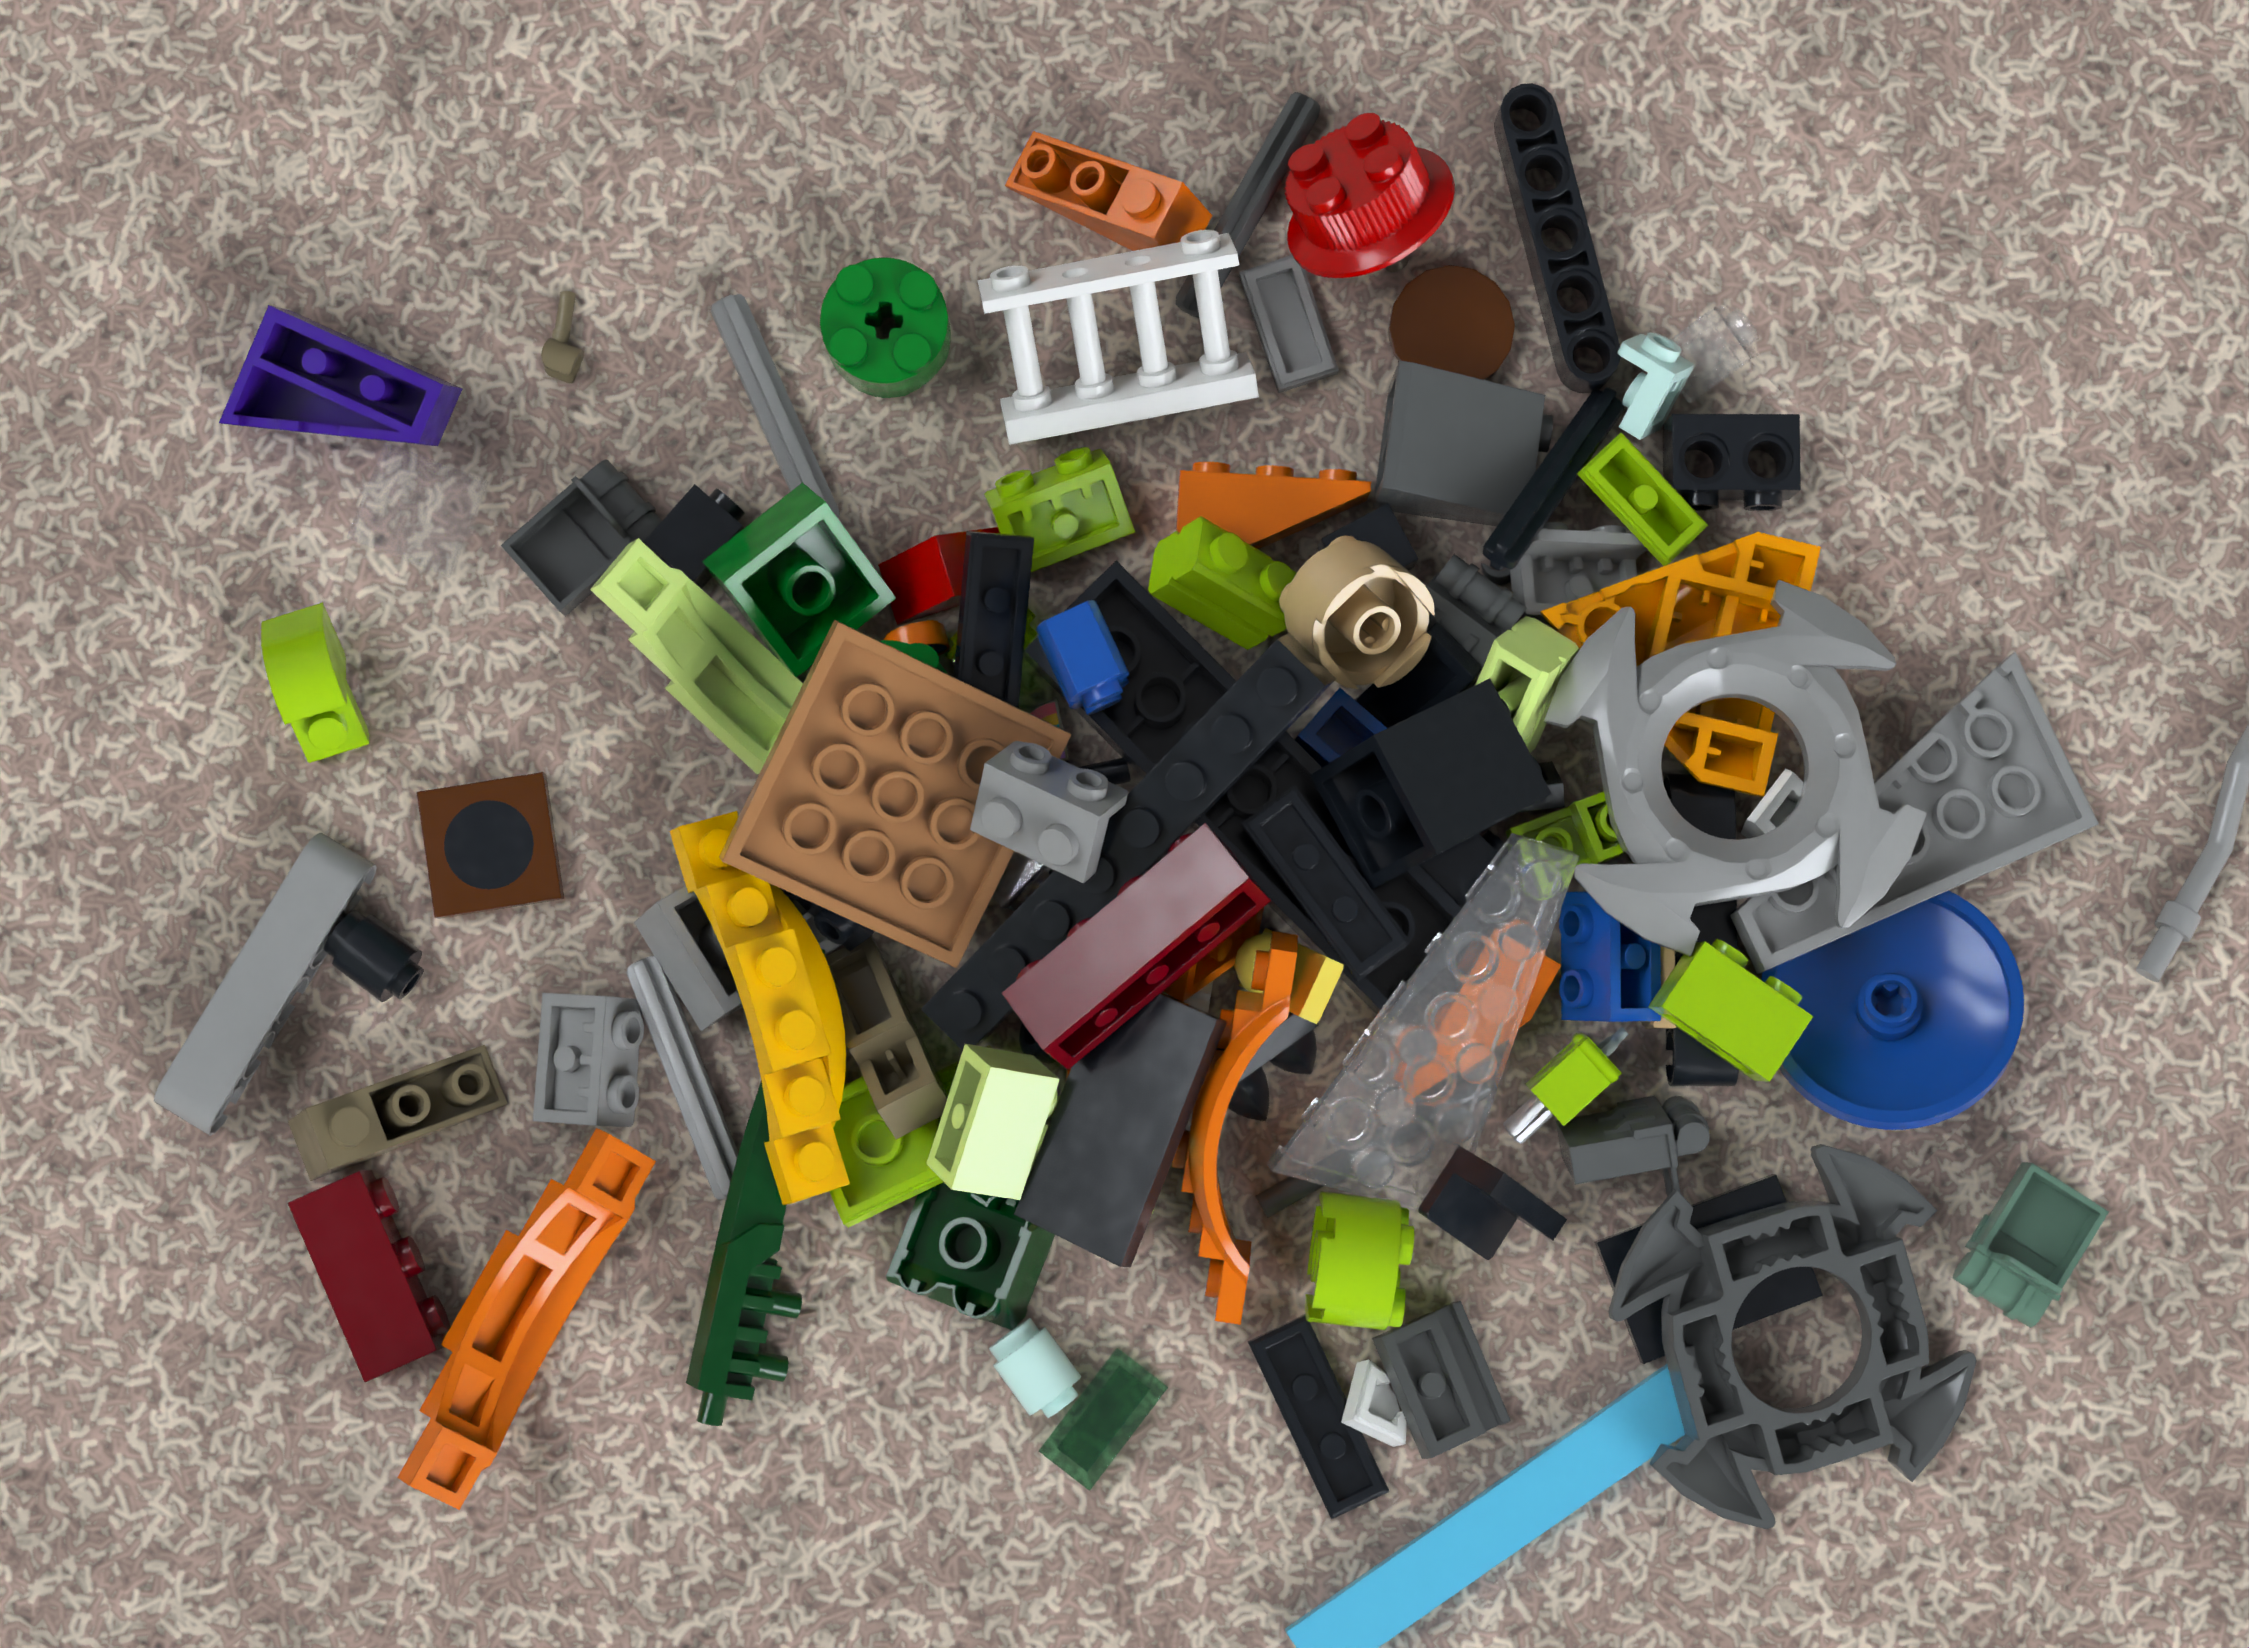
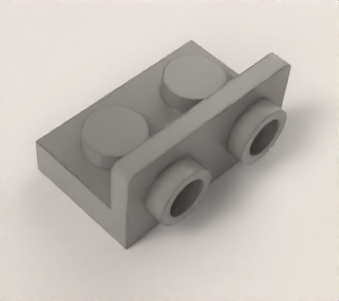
[533,993,644,1127]

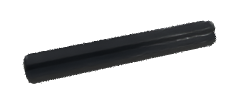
[1483,387,1624,571]

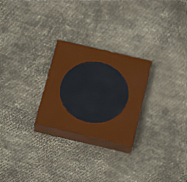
[417,772,565,919]

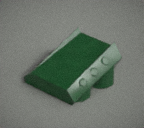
[886,1182,1055,1330]

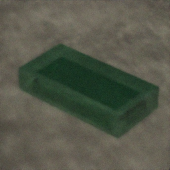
[1039,1347,1168,1491]

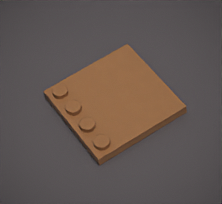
[719,619,1072,968]

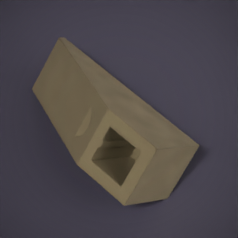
[288,1045,508,1181]

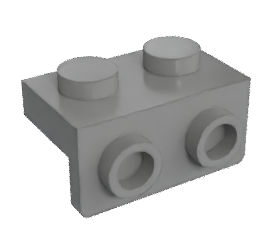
[1510,522,1648,624]
[970,741,1128,883]

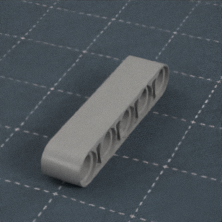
[154,833,377,1136]

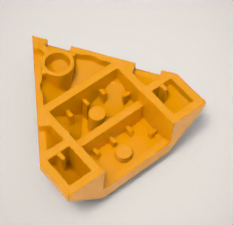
[1540,532,1821,797]

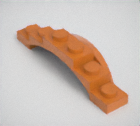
[1172,931,1298,1325]
[397,1128,656,1510]

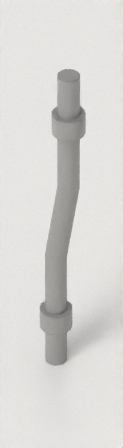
[2136,724,2249,982]

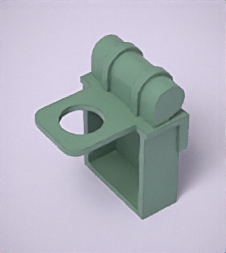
[1953,1162,2109,1328]

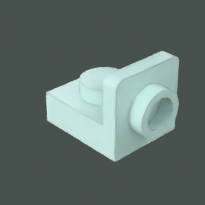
[1617,332,1695,440]

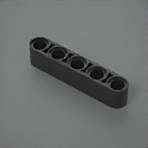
[1494,83,1621,393]
[1663,774,1739,1086]

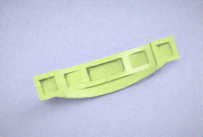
[590,538,803,774]

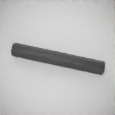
[1176,92,1320,318]

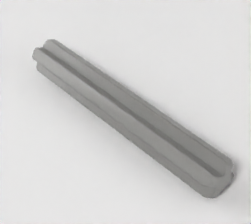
[711,294,840,518]
[627,956,738,1200]

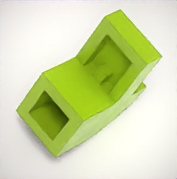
[261,602,370,763]

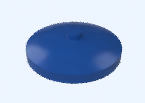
[1761,891,2024,1130]

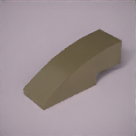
[825,936,948,1139]

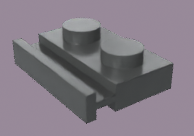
[1372,1301,1511,1459]

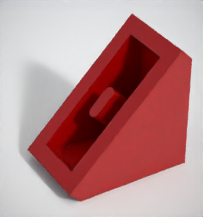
[878,527,1000,625]

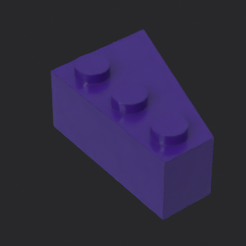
[219,305,463,446]

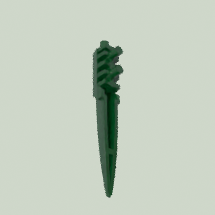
[686,949,825,1426]

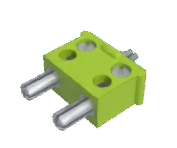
[1504,1027,1629,1144]

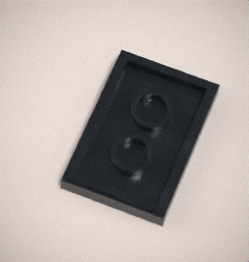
[1594,1174,1823,1364]

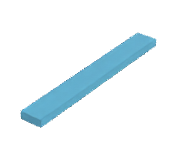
[1285,1364,1685,1648]

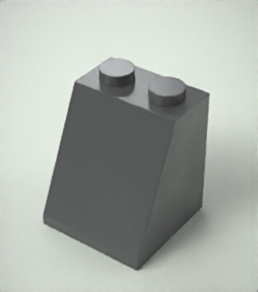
[1372,361,1553,526]

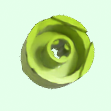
[1305,1191,1414,1330]

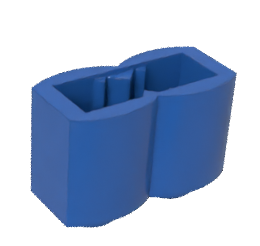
[1036,600,1129,715]

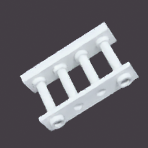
[978,230,1259,445]

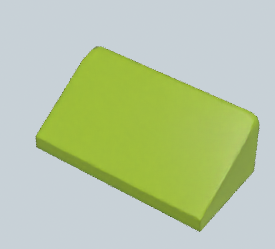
[1577,432,1709,566]

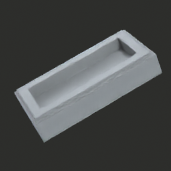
[1239,255,1339,393]

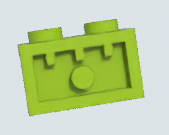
[984,447,1135,572]

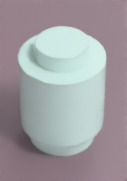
[989,1318,1081,1418]

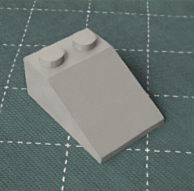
[634,886,842,1031]

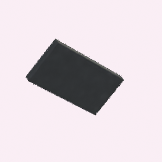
[1014,992,1227,1267]

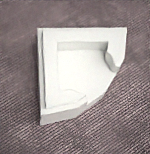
[1341,1359,1407,1447]

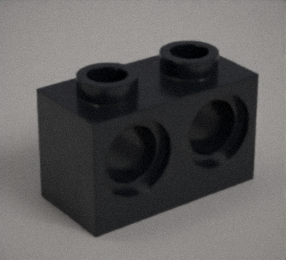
[1663,414,1801,511]

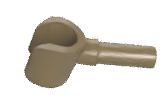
[541,291,584,383]

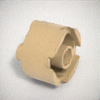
[1279,535,1435,689]

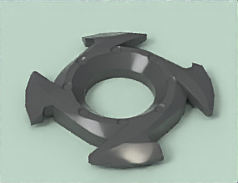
[1608,1144,1977,1529]

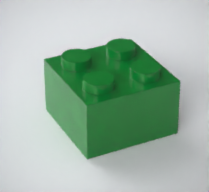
[702,482,896,677]

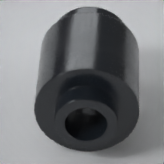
[324,910,424,1002]

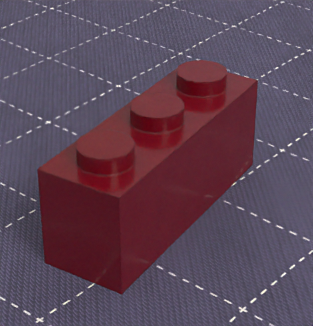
[288,1169,450,1382]

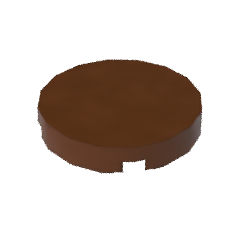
[1388,265,1515,381]

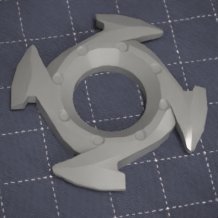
[1544,580,1927,956]

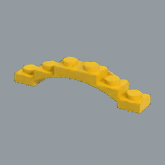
[669,811,850,1205]

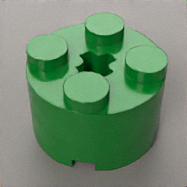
[820,257,951,398]

